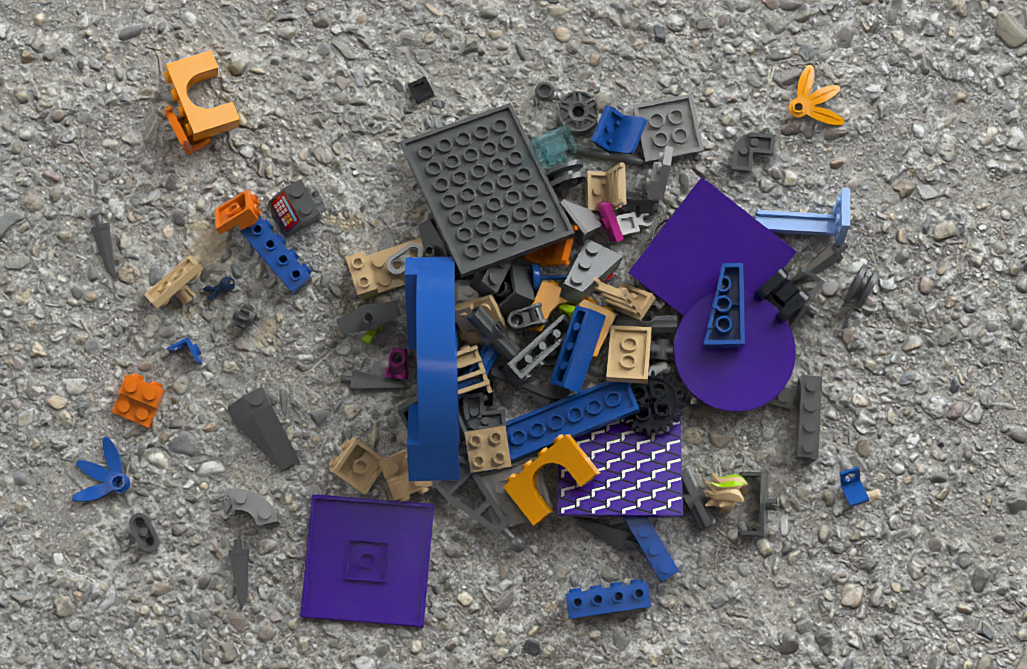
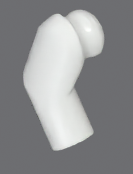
[648,360,671,376]

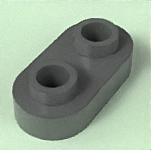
[129,513,160,552]

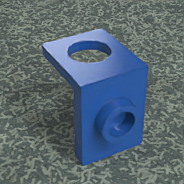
[167,337,203,366]
[839,466,869,507]

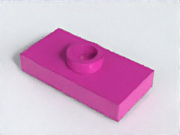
[597,201,623,242]

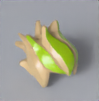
[704,473,748,515]

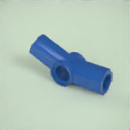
[458,344,499,400]

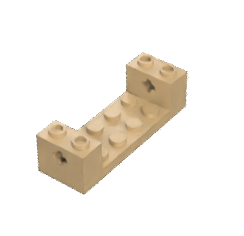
[345,232,457,301]

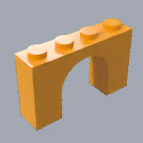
[163,50,240,141]
[528,280,617,361]
[503,434,600,526]

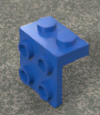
[591,105,647,155]

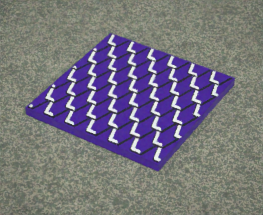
[558,400,683,518]

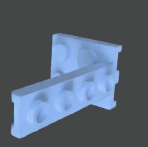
[755,188,850,246]

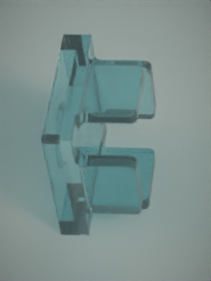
[531,124,578,167]

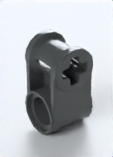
[507,303,548,332]

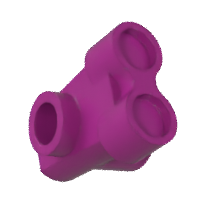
[384,347,409,380]

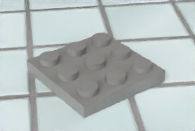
[633,93,704,164]
[478,455,554,528]

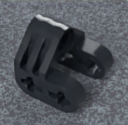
[754,267,810,323]

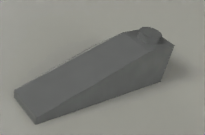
[228,387,300,471]

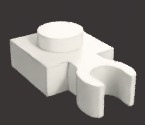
[616,212,652,236]

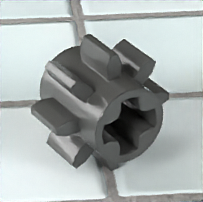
[232,303,257,330]

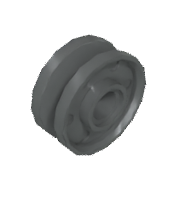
[557,91,599,136]
[545,160,588,192]
[844,263,880,309]

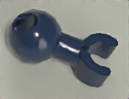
[203,277,235,301]

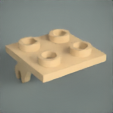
[462,426,512,473]

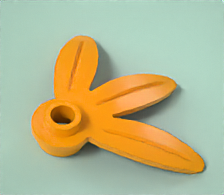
[788,65,844,125]

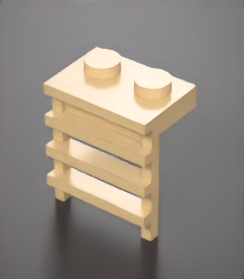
[585,162,626,213]
[593,277,656,321]
[457,345,492,395]

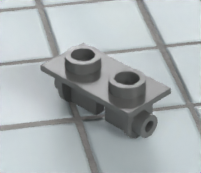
[618,191,659,215]

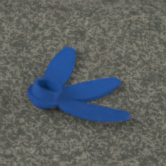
[72,436,130,502]

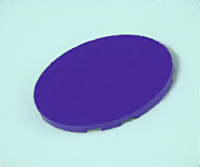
[673,292,796,412]

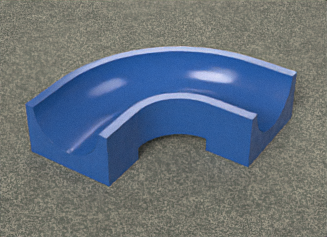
[404,256,460,481]

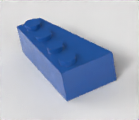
[703,263,745,349]

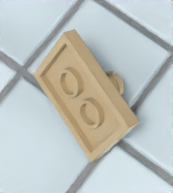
[144,255,203,309]
[606,325,651,384]

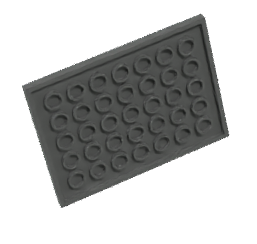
[400,103,575,278]

